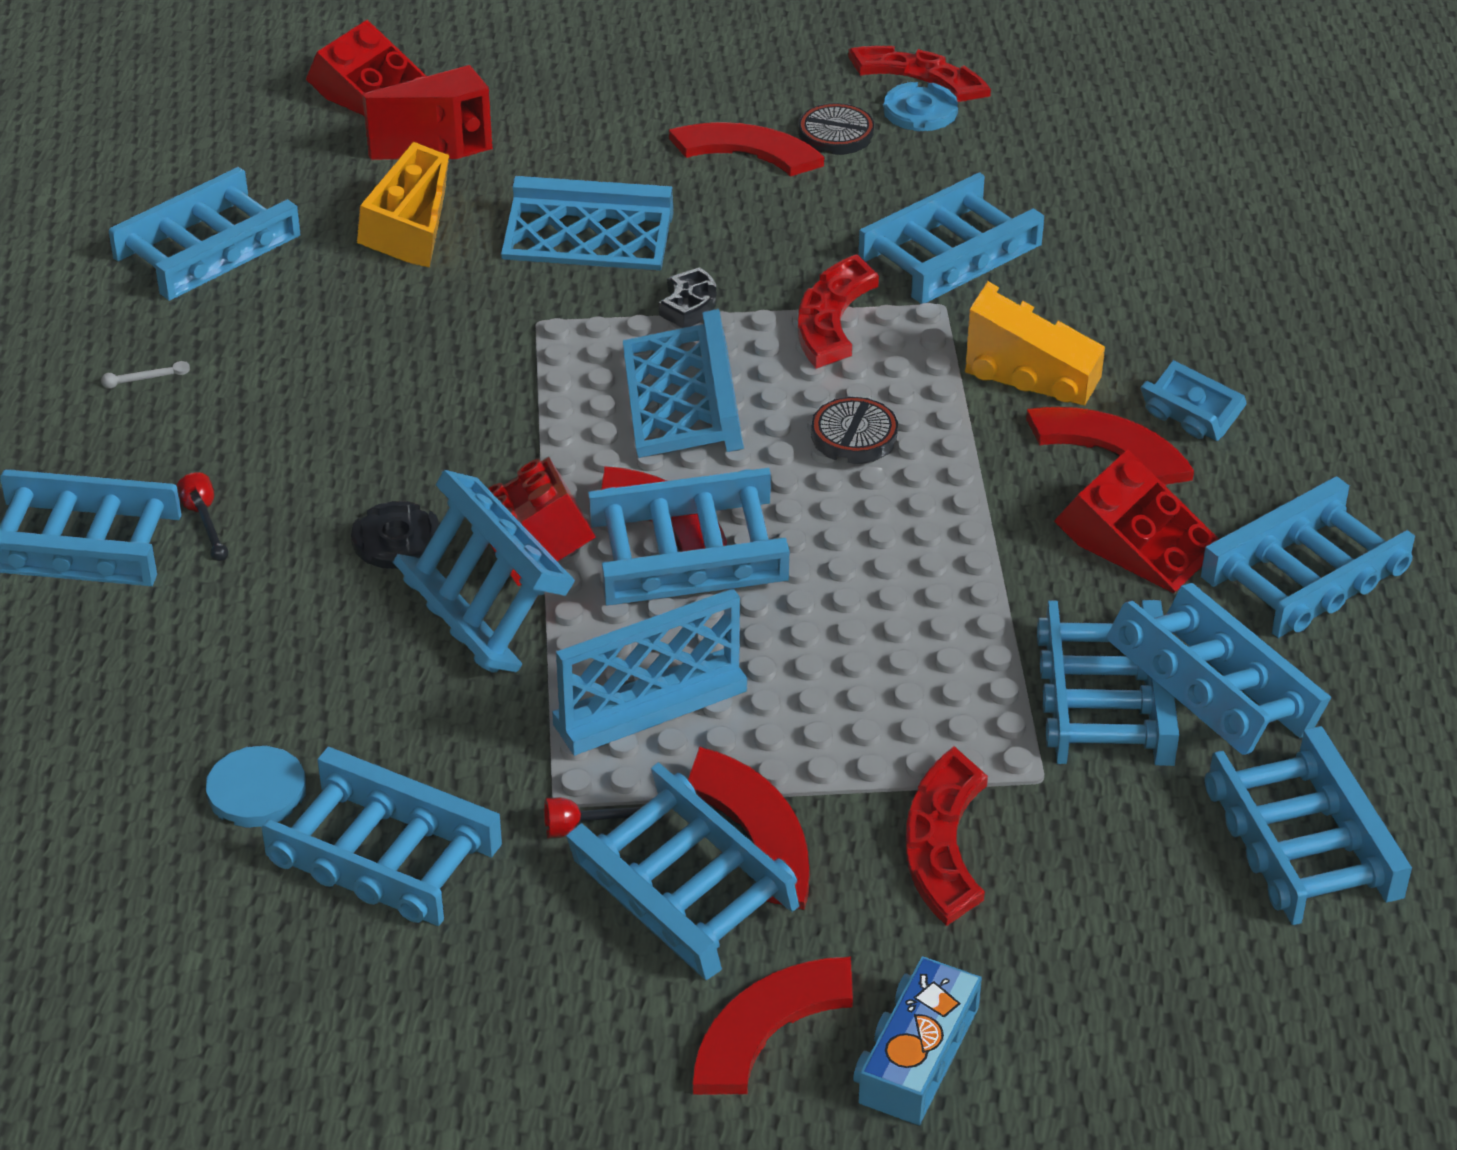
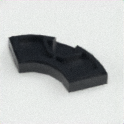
[659,267,717,328]

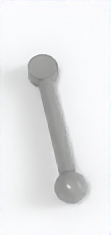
[101,361,190,389]

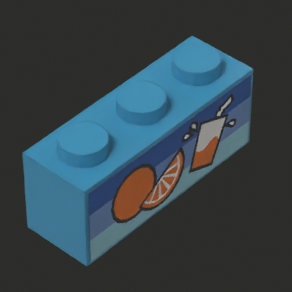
[853,956,982,1126]

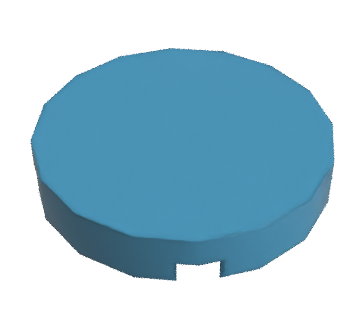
[883,82,958,131]
[206,746,306,828]

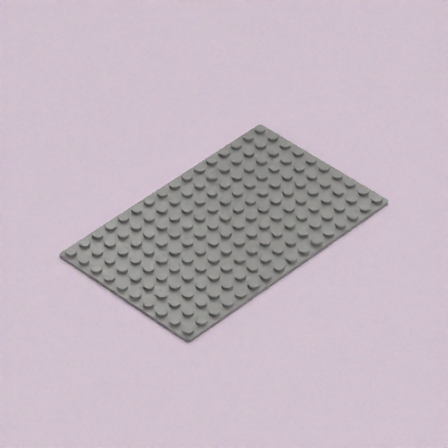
[536,303,1044,807]

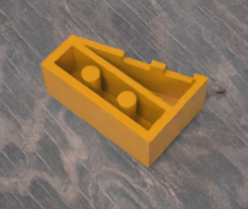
[357,142,449,268]
[965,281,1105,406]

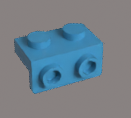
[1141,360,1247,441]

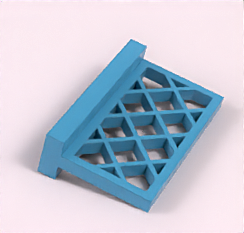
[501,176,673,270]
[622,309,744,458]
[552,588,747,756]

